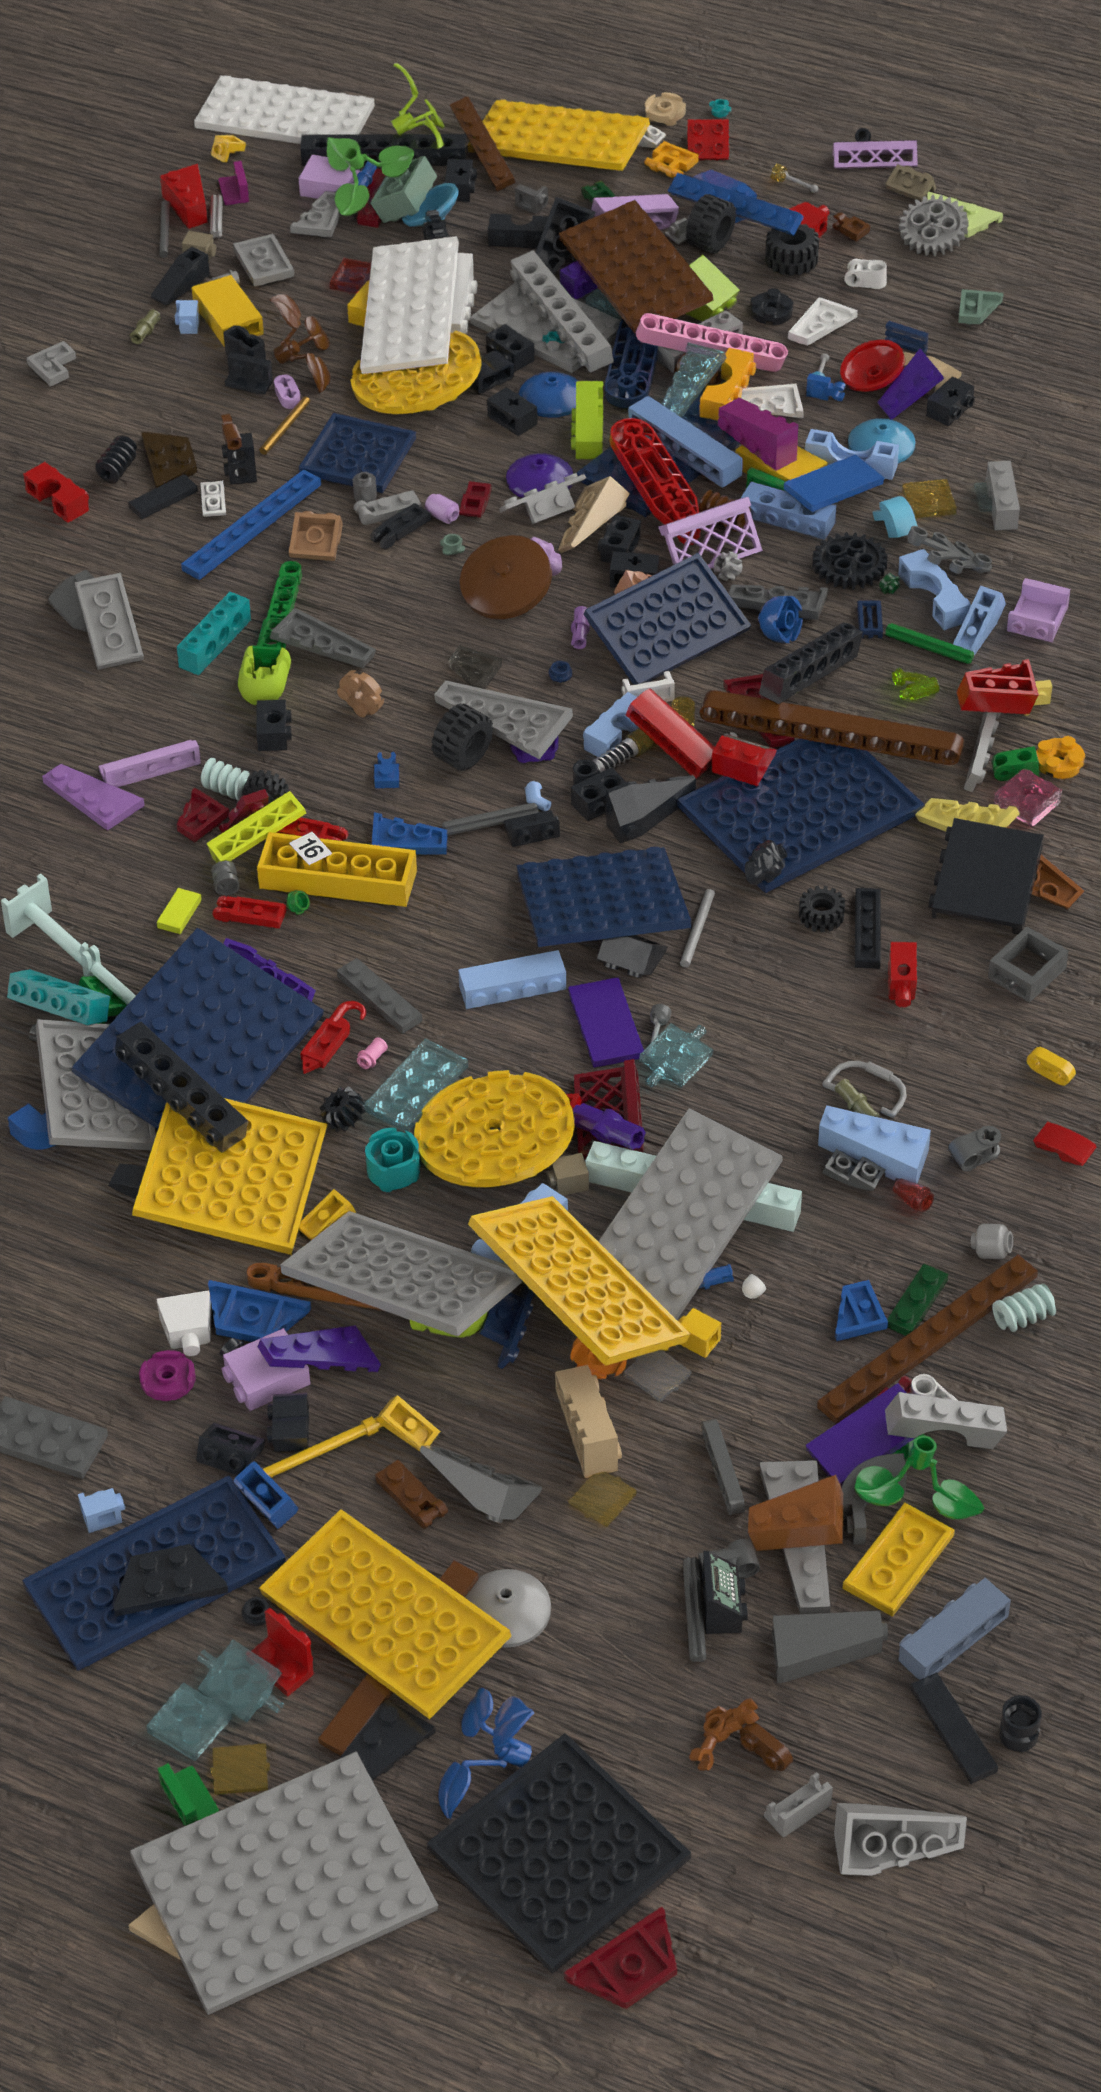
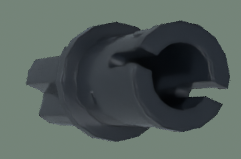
[855,128,871,142]

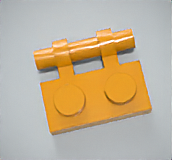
[644,141,698,178]

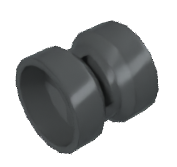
[211,861,240,896]

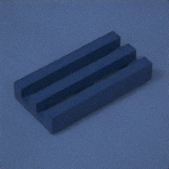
[885,321,929,353]
[857,601,883,638]

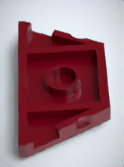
[564,1907,677,2009]

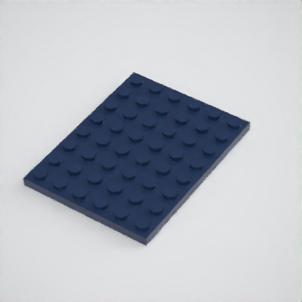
[677,739,925,893]
[72,927,324,1130]

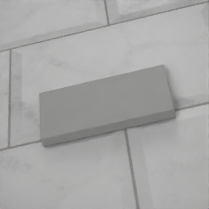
[75,573,144,670]

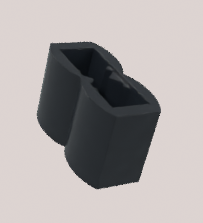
[223,325,266,359]
[471,351,514,393]
[267,1393,309,1452]

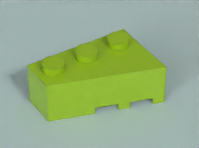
[571,381,603,459]

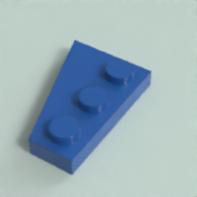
[372,812,447,855]

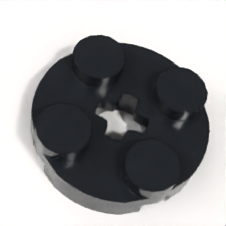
[750,288,794,325]

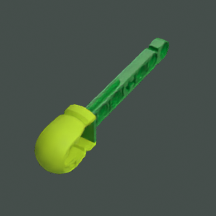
[238,561,302,705]

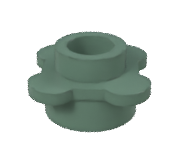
[440,534,465,555]

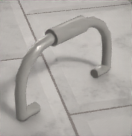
[822,1061,907,1118]

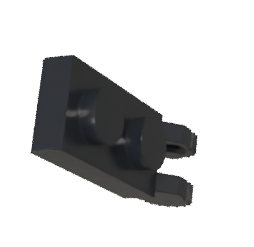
[370,503,431,550]

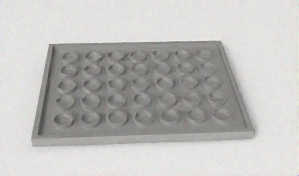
[130,1752,438,2015]

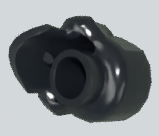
[745,840,788,885]

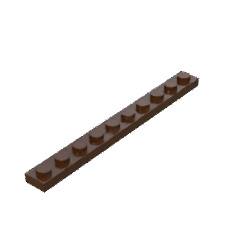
[817,1254,1038,1424]

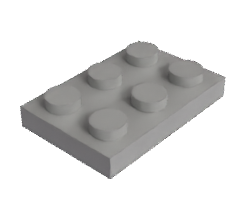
[233,234,294,286]

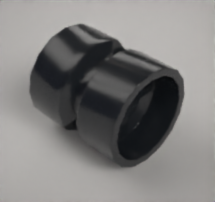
[999,1695,1042,1752]

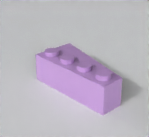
[591,194,679,230]

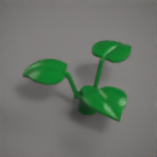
[854,1434,984,1519]

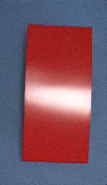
[1033,1121,1097,1166]

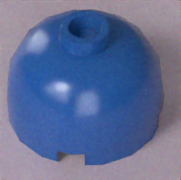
[758,596,803,643]

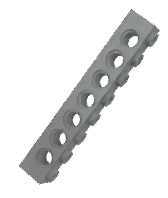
[510,250,614,373]

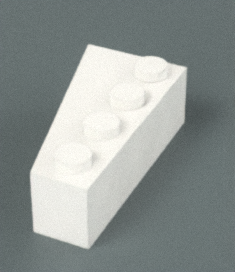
[451,253,477,333]

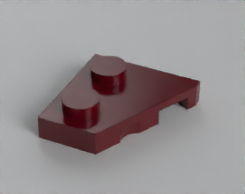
[176,788,229,842]
[219,789,269,834]

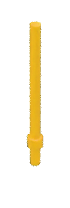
[263,1416,384,1477]

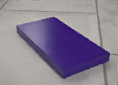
[568,977,644,1068]
[805,1383,915,1488]

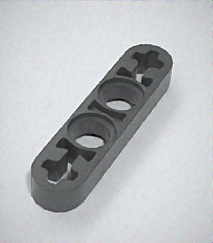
[701,1419,745,1515]

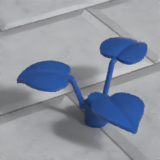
[439,1688,534,1820]

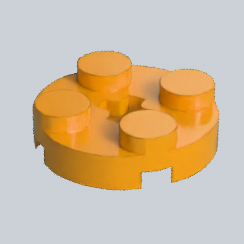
[1036,736,1085,779]

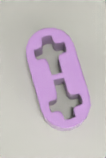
[274,375,301,409]

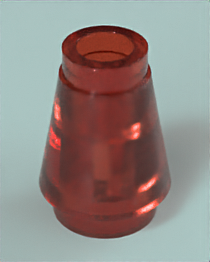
[893,1178,934,1212]

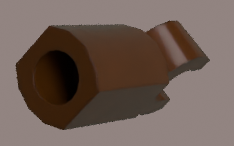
[221,413,242,450]

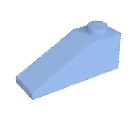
[953,586,1006,655]

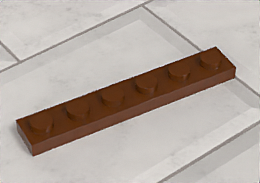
[449,96,516,192]

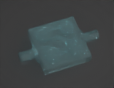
[639,1023,713,1088]
[197,1640,284,1723]

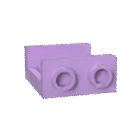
[1007,578,1070,642]

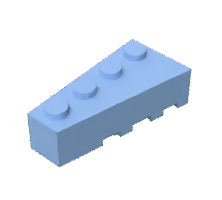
[818,1106,931,1190]

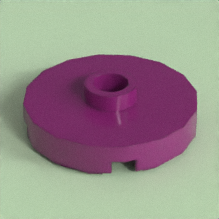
[139,1350,196,1401]

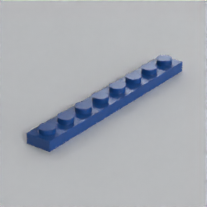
[668,173,804,236]
[181,469,321,580]

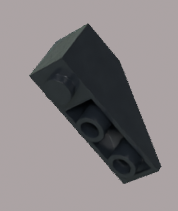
[151,246,210,306]

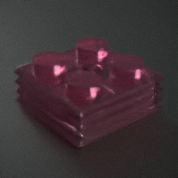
[994,769,1062,827]

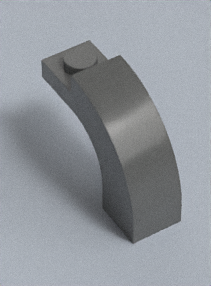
[842,1453,907,1545]

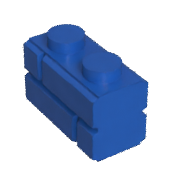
[233,1461,299,1529]

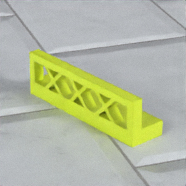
[206,791,306,863]

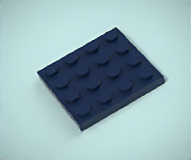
[299,413,416,493]

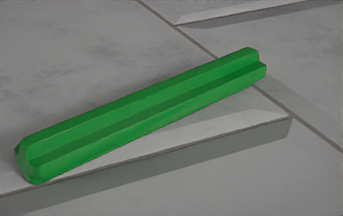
[885,623,974,664]

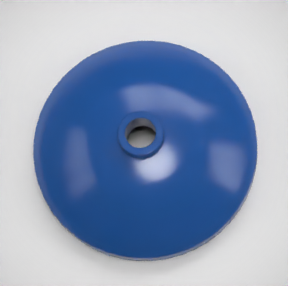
[519,372,579,418]

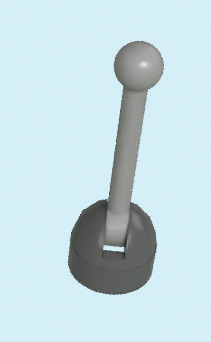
[645,1004,672,1061]

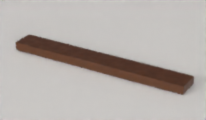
[318,1560,479,1756]

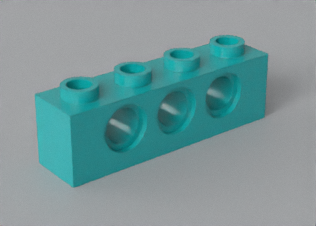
[177,592,251,676]
[7,969,110,1025]

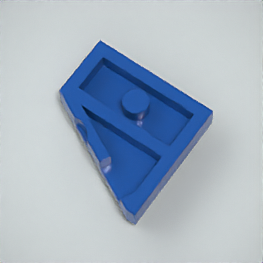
[835,1280,888,1341]

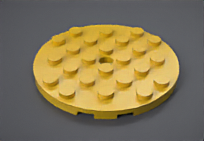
[351,330,481,414]
[414,1070,575,1187]

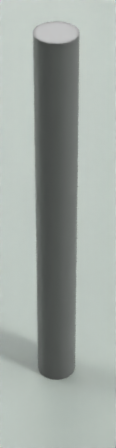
[160,200,170,258]

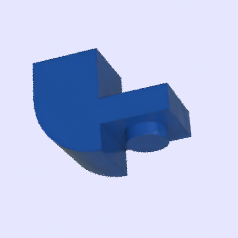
[8,1104,55,1149]

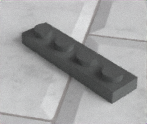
[337,958,422,1034]

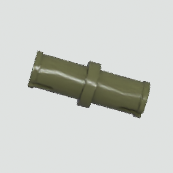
[130,309,161,344]
[835,1079,880,1118]

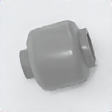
[971,1224,1013,1260]

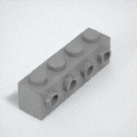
[658,310,743,374]

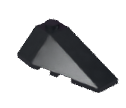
[535,197,596,275]

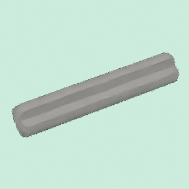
[210,194,223,238]

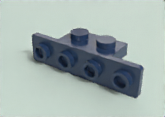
[479,1283,536,1369]

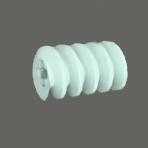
[200,758,249,801]
[992,1283,1056,1332]

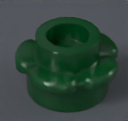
[879,573,900,595]

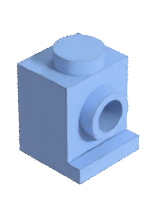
[175,300,200,334]
[78,1488,125,1533]

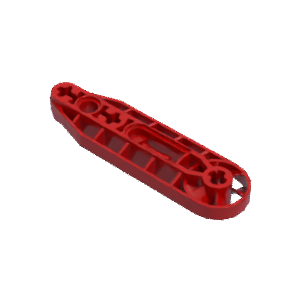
[609,418,701,545]

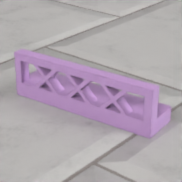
[832,141,917,169]
[99,740,201,787]

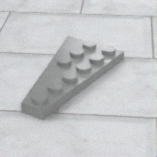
[434,681,573,759]

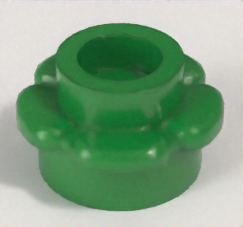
[286,890,310,915]

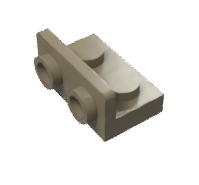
[885,164,936,202]

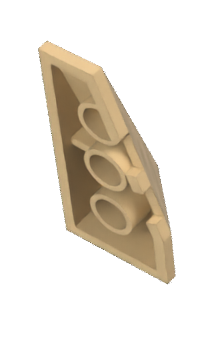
[558,476,630,553]

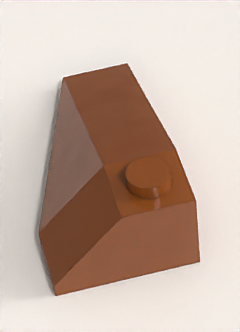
[1006,826,1084,910]

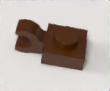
[832,212,870,242]

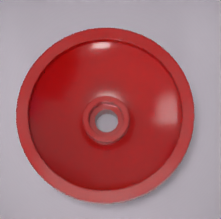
[840,340,905,392]

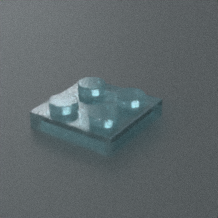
[146,1683,232,1761]

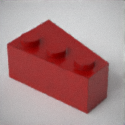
[160,163,208,229]
[956,659,1039,714]

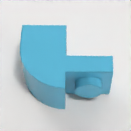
[872,496,917,538]

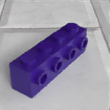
[560,261,598,300]

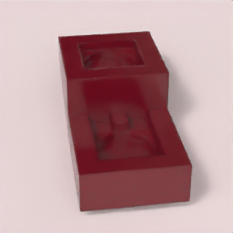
[459,481,492,518]

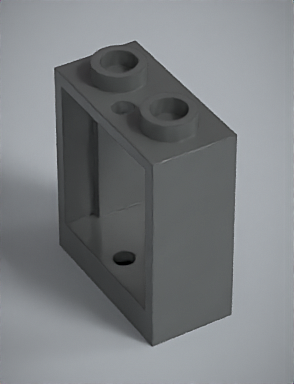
[988,927,1068,1003]

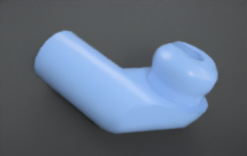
[525,781,551,811]

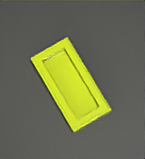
[157,888,202,934]

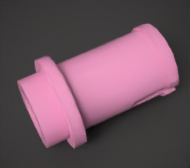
[357,1037,388,1069]

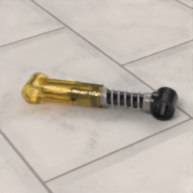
[573,696,695,786]

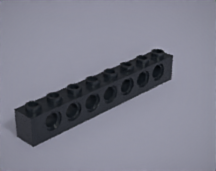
[300,134,467,166]

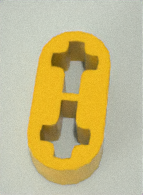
[1027,1047,1076,1086]

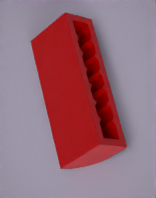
[625,688,715,779]

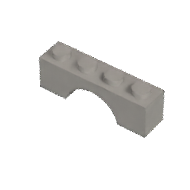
[885,1392,1007,1449]

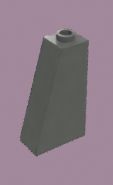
[772,1611,888,1683]

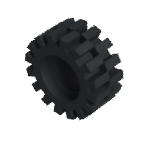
[241,770,290,804]
[799,886,845,932]

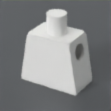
[157,1290,212,1356]

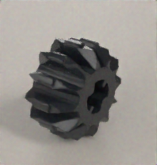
[319,1087,366,1132]

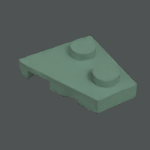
[958,289,1003,324]

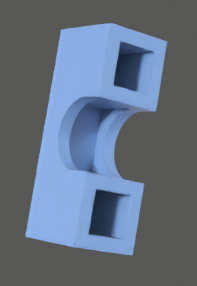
[583,692,641,757]

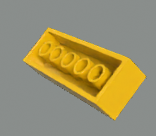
[257,832,417,907]

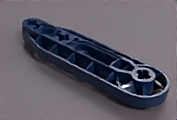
[605,319,658,408]

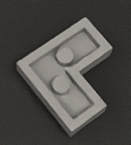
[27,341,76,386]

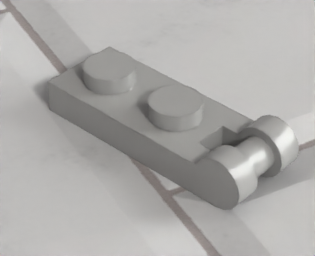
[354,490,421,525]

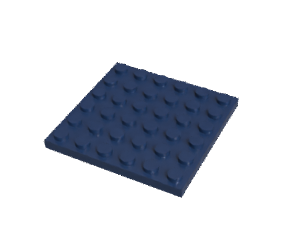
[516,847,691,947]

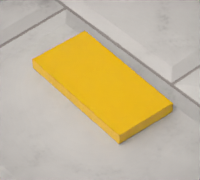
[842,1503,955,1617]

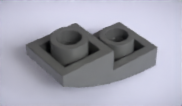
[822,1149,886,1191]

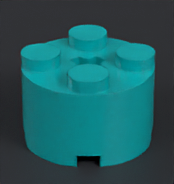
[365,1128,420,1192]

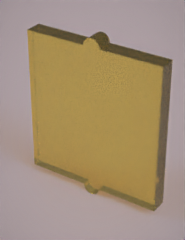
[569,1471,637,1527]
[210,1743,270,1795]

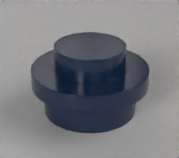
[549,661,572,683]

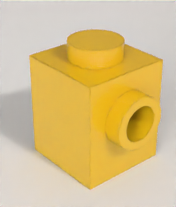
[678,1308,721,1358]

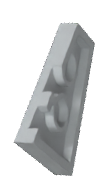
[290,191,341,237]

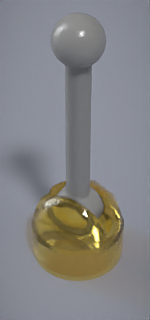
[771,163,818,193]

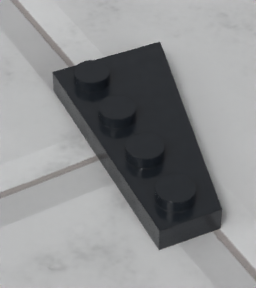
[339,1699,436,1781]

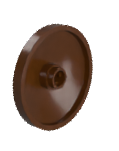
[460,535,552,619]

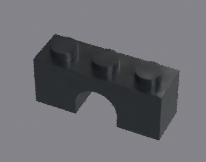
[488,214,548,248]

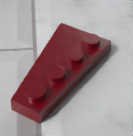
[357,169,386,228]

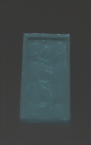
[364,1038,468,1132]

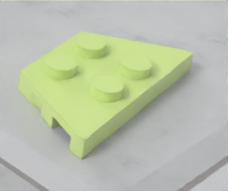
[927,192,1003,238]

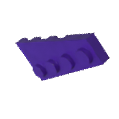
[257,1325,381,1372]

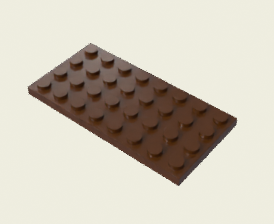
[559,200,714,335]

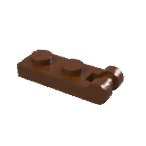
[375,1460,448,1529]

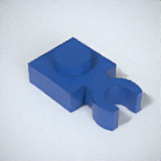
[806,374,846,401]
[374,752,399,789]

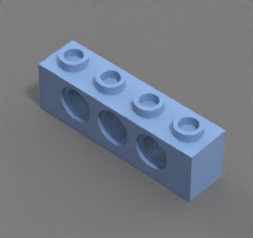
[741,482,836,540]

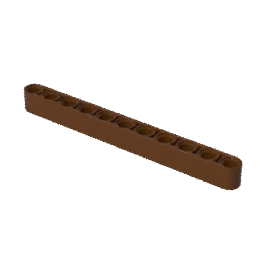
[699,690,964,765]

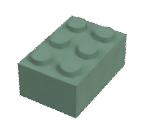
[371,156,437,223]

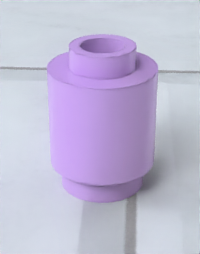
[425,494,459,524]

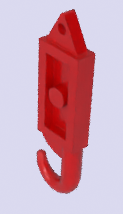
[300,1001,366,1074]

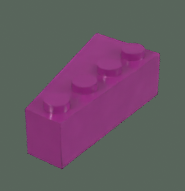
[718,397,798,471]

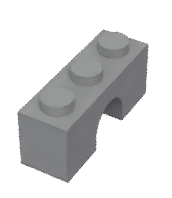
[986,461,1020,530]

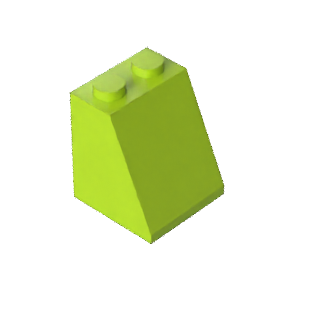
[686,255,740,322]

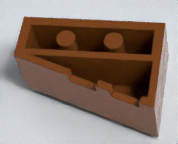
[748,1475,844,1551]

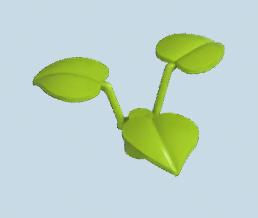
[391,63,445,149]

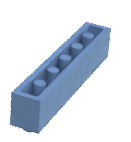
[629,396,742,488]

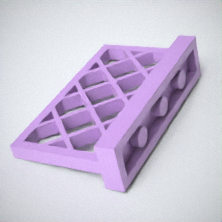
[659,497,762,569]

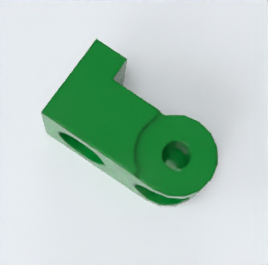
[991,746,1040,781]

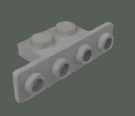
[499,473,586,524]

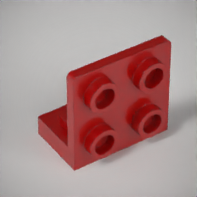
[687,119,729,160]
[246,1608,314,1697]

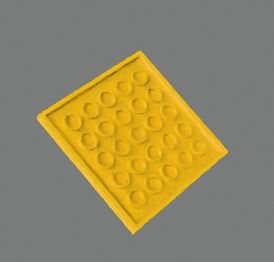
[132,1098,327,1255]

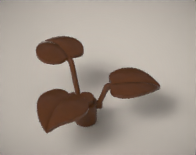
[270,294,331,393]

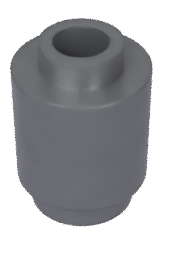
[353,472,377,502]

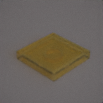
[902,479,957,519]

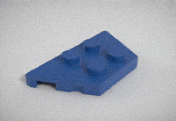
[208,1280,311,1342]

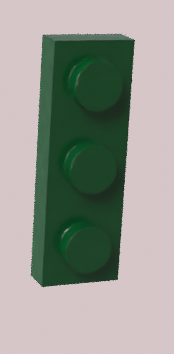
[887,1264,949,1336]

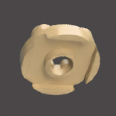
[645,93,686,126]

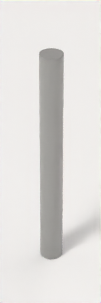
[680,889,715,967]

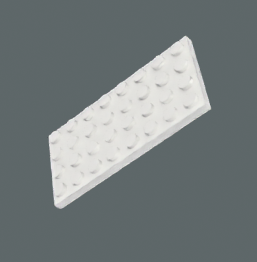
[194,76,374,144]
[360,236,459,374]

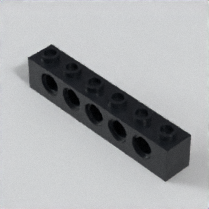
[759,622,863,704]
[115,1021,248,1153]

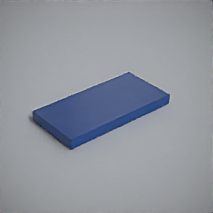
[784,455,884,512]

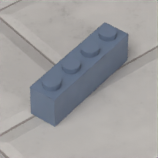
[898,1578,1011,1680]

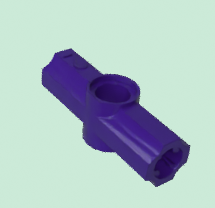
[573,1103,646,1150]

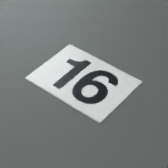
[289,832,332,865]

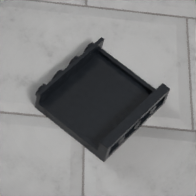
[928,818,1044,935]

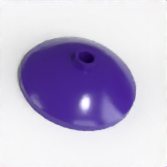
[506,453,573,498]

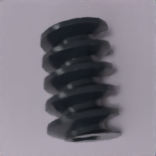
[95,435,137,484]

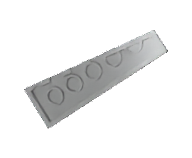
[760,1460,830,1614]

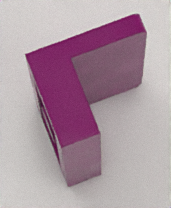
[218,161,249,205]

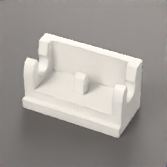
[621,671,675,702]

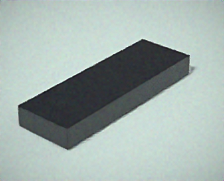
[128,474,198,519]

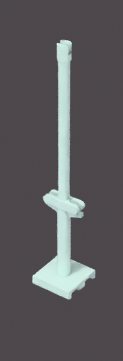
[1,873,136,1005]

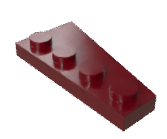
[724,674,795,748]

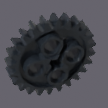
[812,532,888,590]

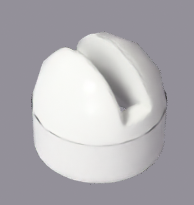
[742,1274,766,1299]

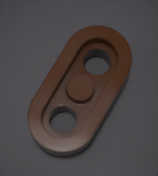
[739,1722,793,1771]

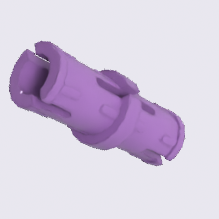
[571,606,590,649]

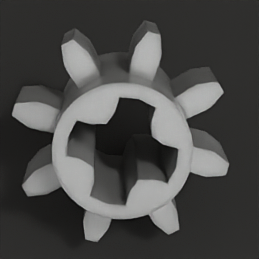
[714,551,742,581]

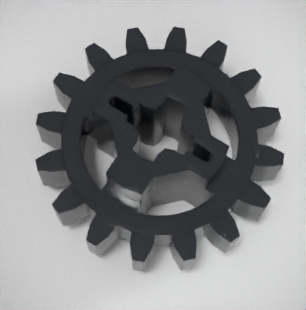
[422,209,449,240]

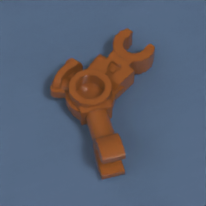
[689,1698,759,1771]

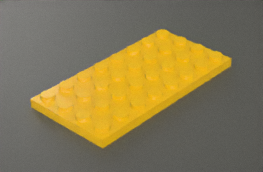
[467,100,650,171]
[468,1196,690,1366]
[259,1509,512,1719]

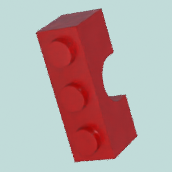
[23,462,89,523]

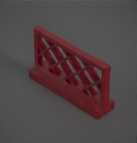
[574,1059,645,1160]

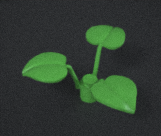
[327,138,414,216]

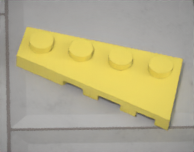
[915,798,1020,831]

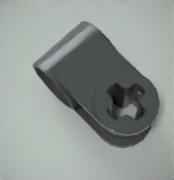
[948,1126,1001,1171]

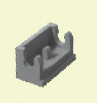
[764,1772,833,1838]

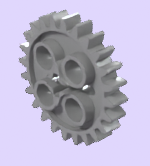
[899,195,969,256]

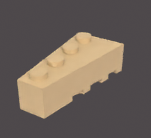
[555,1365,622,1478]

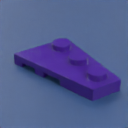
[877,349,945,420]

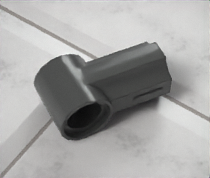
[698,1539,760,1578]

